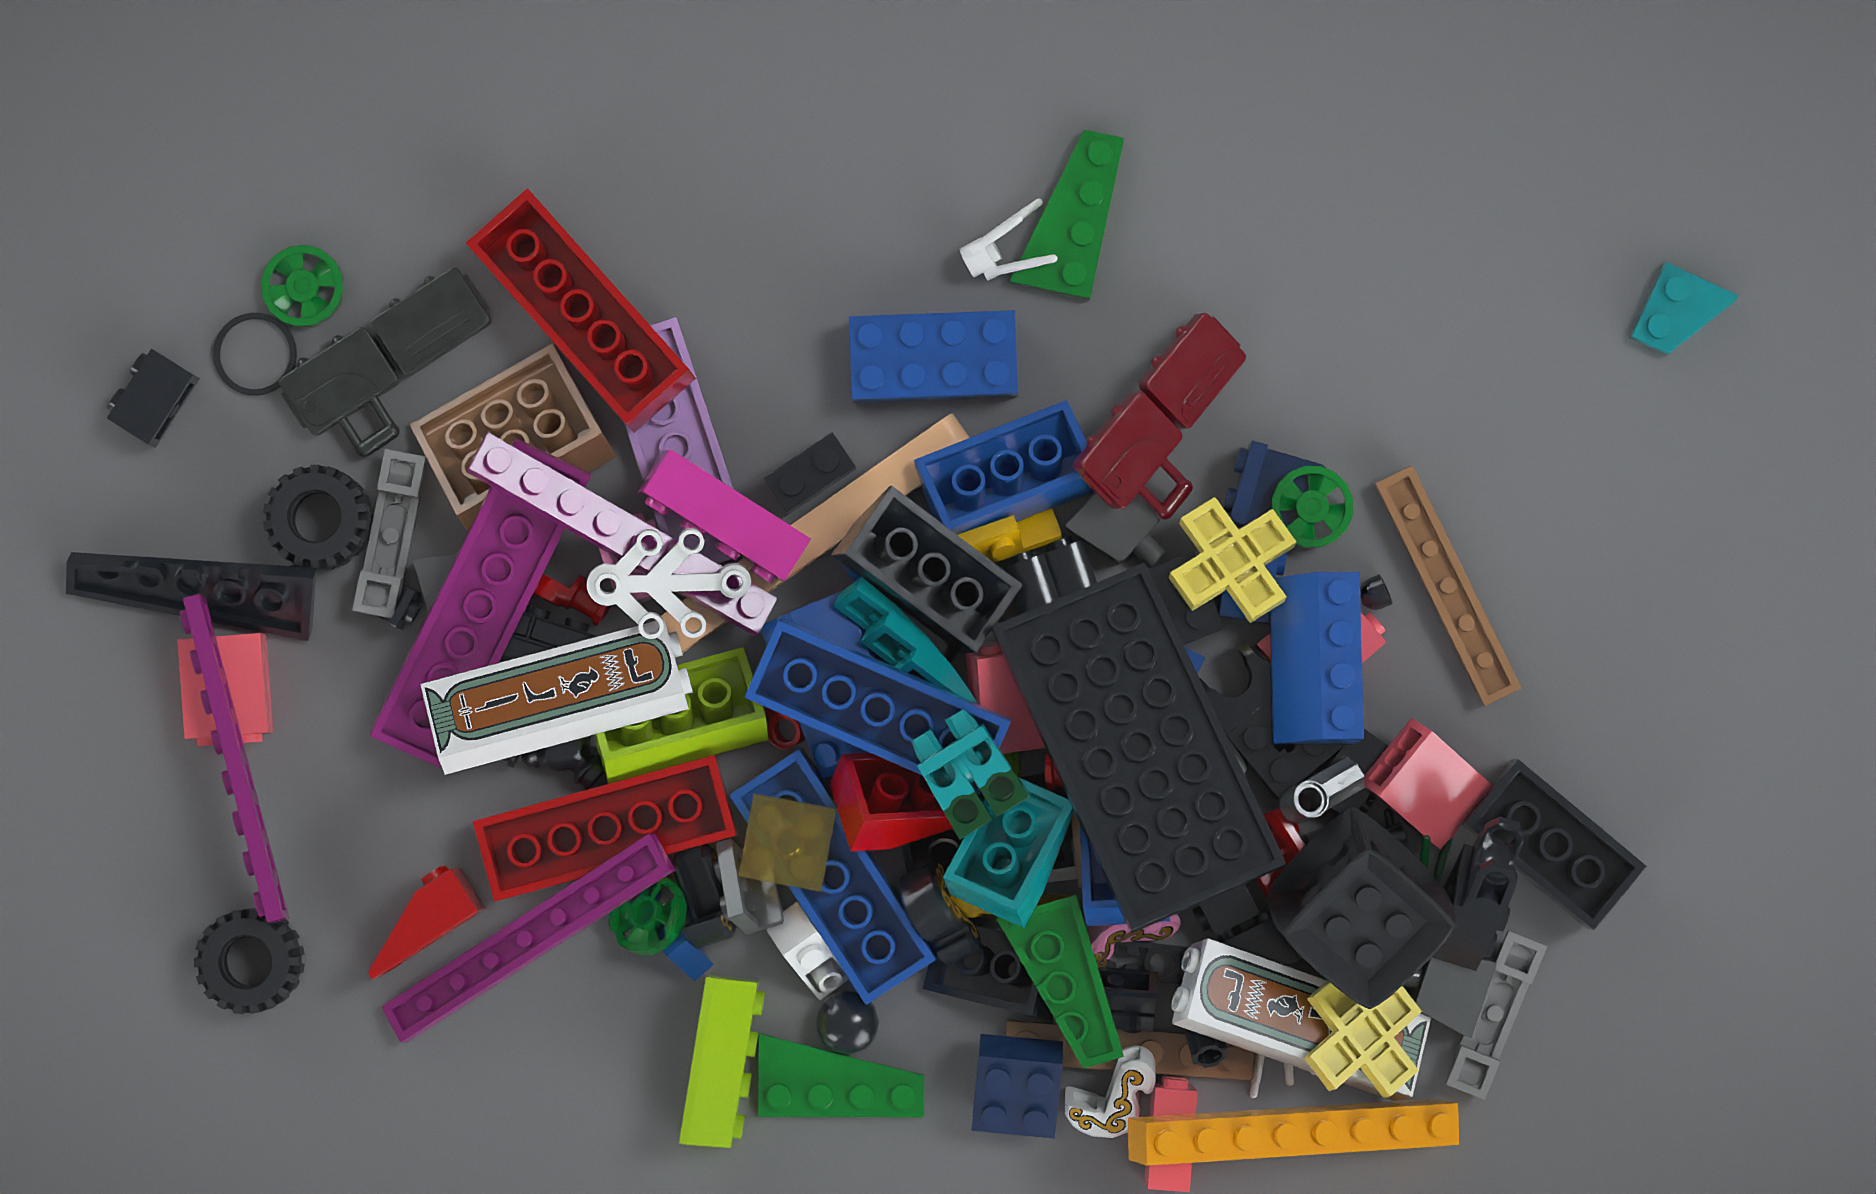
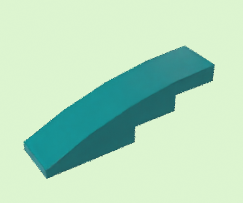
[834,577,978,703]

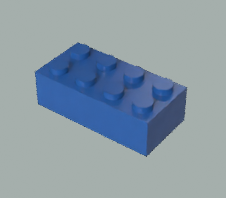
[849,310,1018,403]

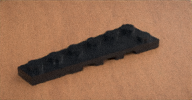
[66,552,317,641]

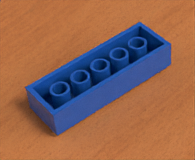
[744,617,1011,794]
[729,748,937,1005]

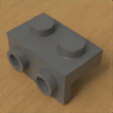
[714,838,784,935]

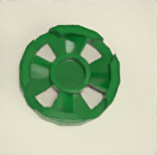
[261,245,344,327]
[1271,466,1353,548]
[608,877,687,956]

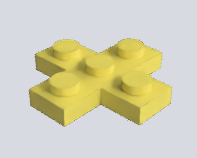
[1169,497,1296,623]
[1304,980,1422,1098]

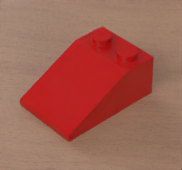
[830,753,953,851]
[368,865,486,980]

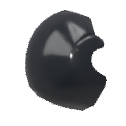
[816,990,879,1055]

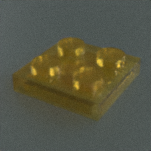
[739,793,837,892]

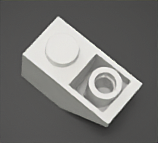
[766,902,849,1000]

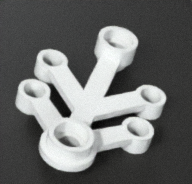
[587,528,751,639]

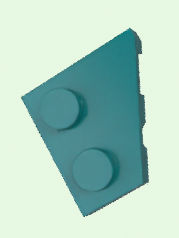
[1630,262,1739,355]

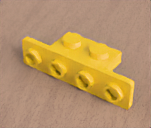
[958,508,1062,563]

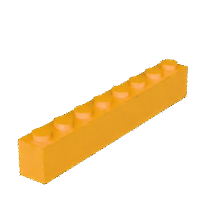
[1128,1098,1459,1166]

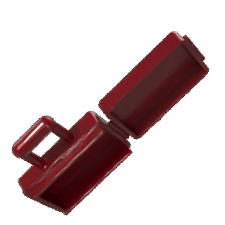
[1072,313,1246,520]

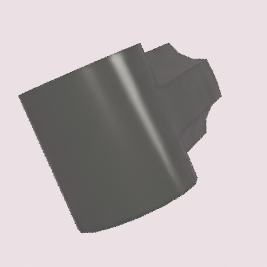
[1280,756,1366,824]

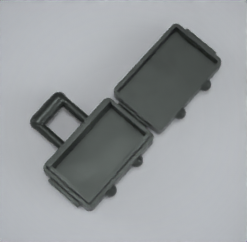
[279,268,491,457]

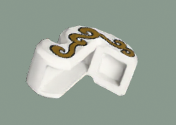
[1065,1045,1156,1138]

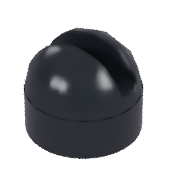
[1360,574,1393,610]

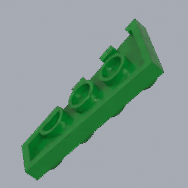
[1009,129,1124,300]
[996,895,1124,1069]
[758,1033,924,1117]

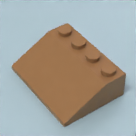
[410,343,617,531]

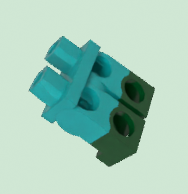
[911,708,1030,840]

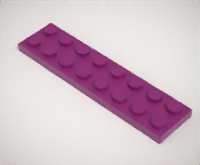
[370,438,591,768]

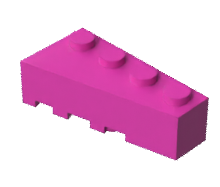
[637,449,811,584]

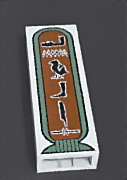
[421,619,693,775]
[1171,938,1431,1101]

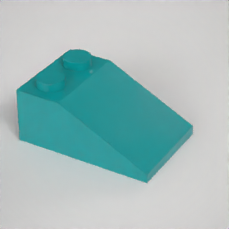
[943,778,1074,928]

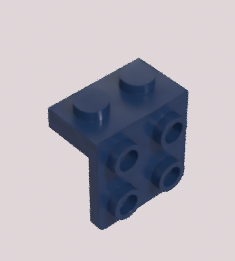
[1223,440,1326,528]

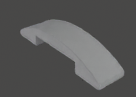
[352,449,426,619]
[1445,930,1548,1100]

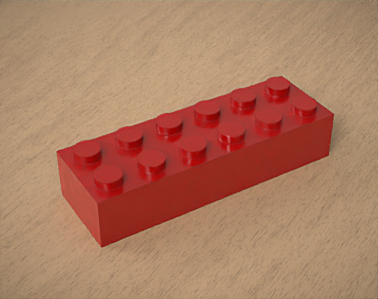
[466,188,696,433]
[473,755,738,902]

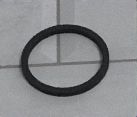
[213,313,297,395]

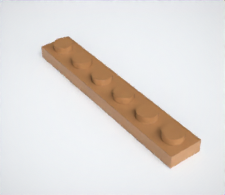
[1374,465,1522,706]
[1006,1020,1254,1081]

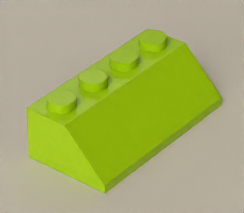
[594,647,768,784]
[679,973,765,1148]

